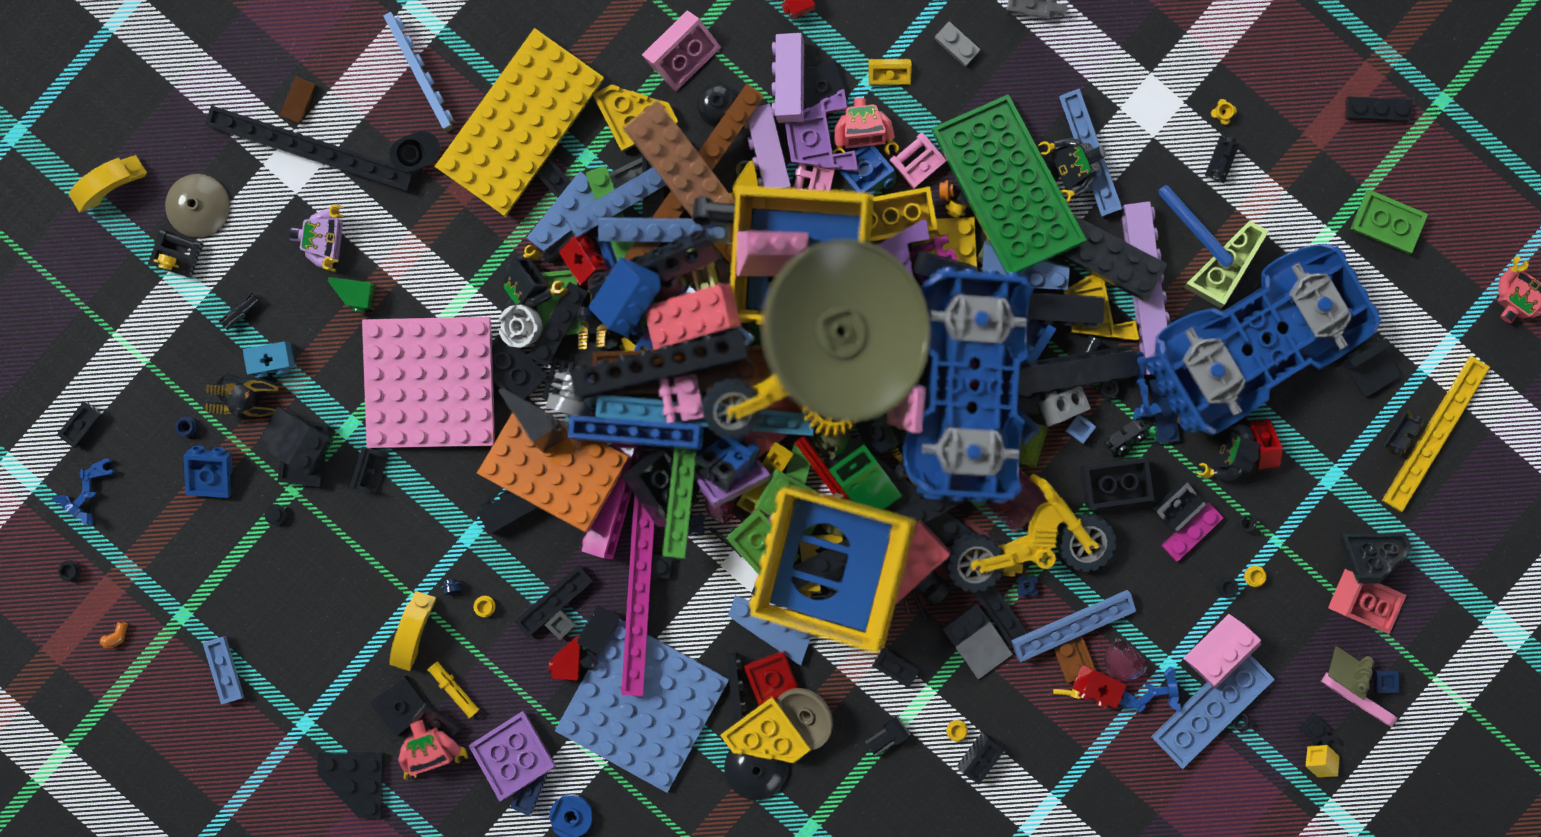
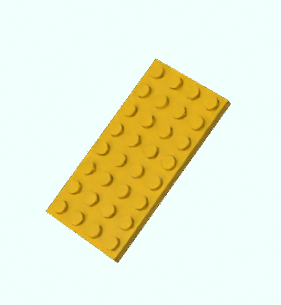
[435,28,604,217]

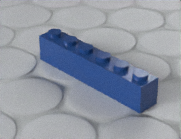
[568,415,704,450]

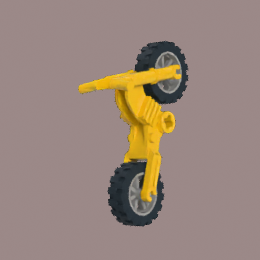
[702,335,842,439]
[945,474,1116,592]

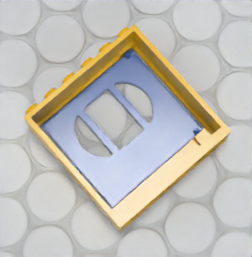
[730,185,874,330]
[749,485,917,653]

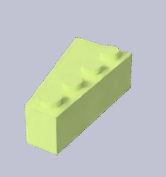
[1184,221,1269,308]

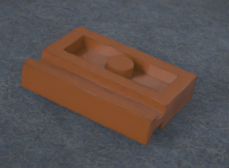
[1053,635,1095,683]

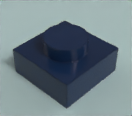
[1374,670,1399,693]

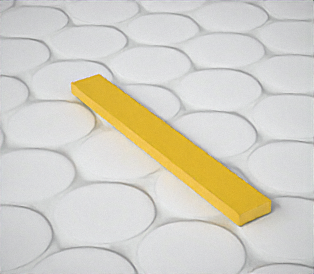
[1382,356,1490,512]

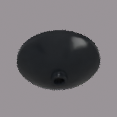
[724,750,788,800]

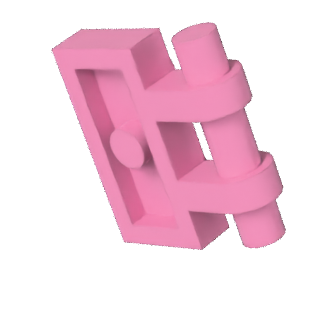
[791,165,835,191]
[659,374,704,423]

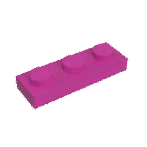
[1161,502,1223,562]

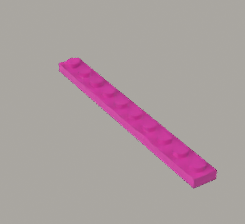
[621,494,654,696]

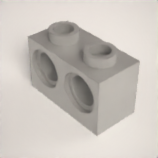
[1038,386,1091,426]

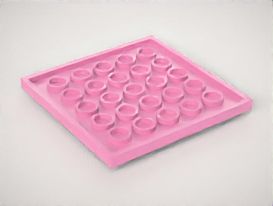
[362,317,495,448]

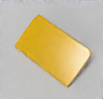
[868,59,912,85]

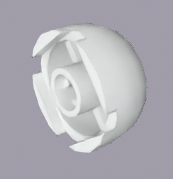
[499,305,543,348]

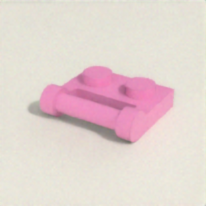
[889,132,947,189]

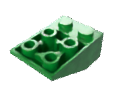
[829,444,902,518]

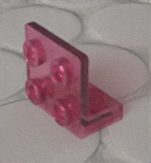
[985,469,1048,533]

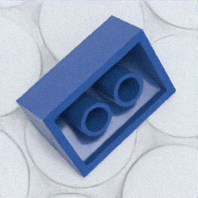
[589,257,660,337]

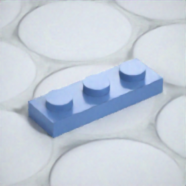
[203,636,244,704]

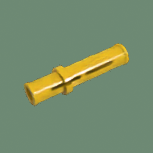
[427,661,479,718]

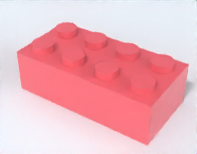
[645,284,741,350]
[874,520,950,604]

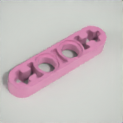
[1321,672,1398,727]

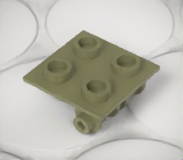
[1328,646,1375,700]

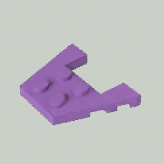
[785,89,858,172]
[876,219,929,289]

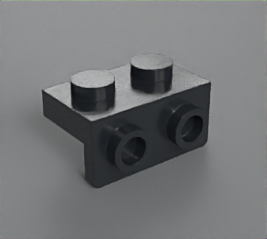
[1152,480,1207,532]

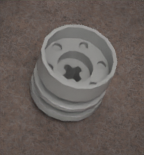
[546,372,596,417]

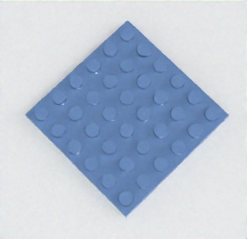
[555,619,729,793]

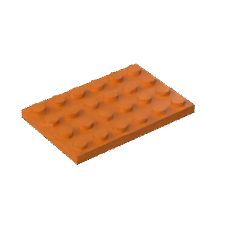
[477,413,630,533]

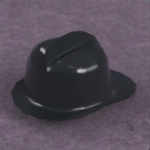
[389,131,440,172]

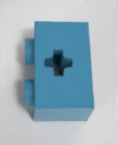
[243,341,295,378]

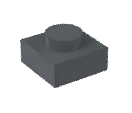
[545,610,576,640]

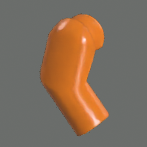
[100,621,128,649]

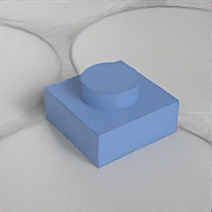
[1065,414,1096,444]

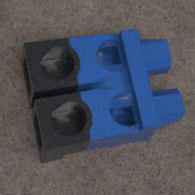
[694,435,760,493]

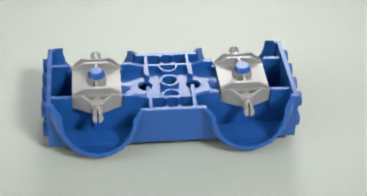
[1145,243,1382,436]
[903,268,1033,503]

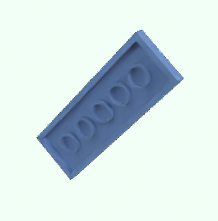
[1151,655,1275,769]

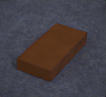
[280,76,317,124]

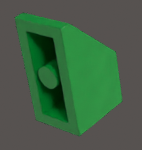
[328,277,376,313]

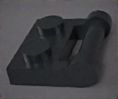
[148,229,203,278]

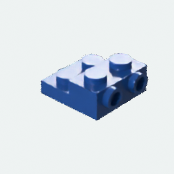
[838,145,897,197]
[183,446,233,498]

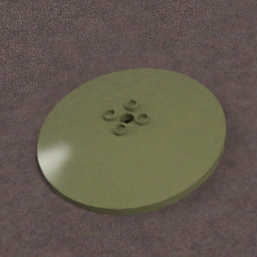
[763,239,930,421]

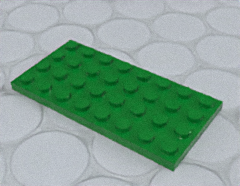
[932,94,1086,275]

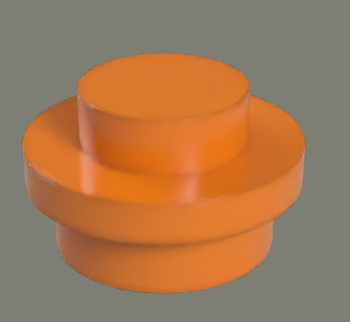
[940,180,955,202]

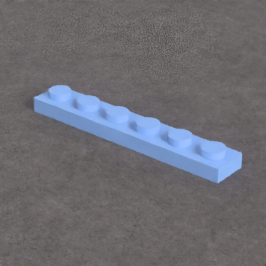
[384,12,454,132]

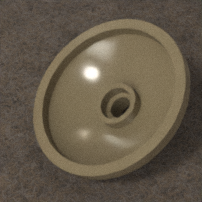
[165,174,230,238]
[776,688,833,750]

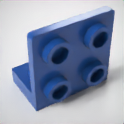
[1022,320,1056,363]

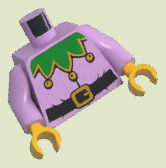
[290,205,344,272]

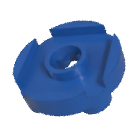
[549,794,593,837]

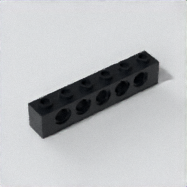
[588,228,718,299]

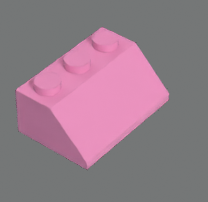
[642,11,721,91]
[737,231,808,276]
[1183,614,1261,689]

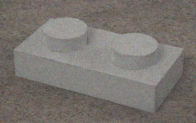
[934,22,980,67]

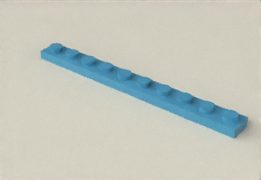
[596,395,813,436]

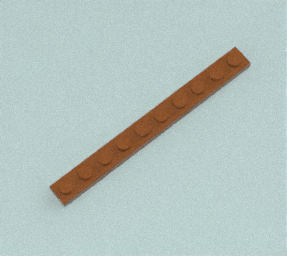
[624,83,764,261]

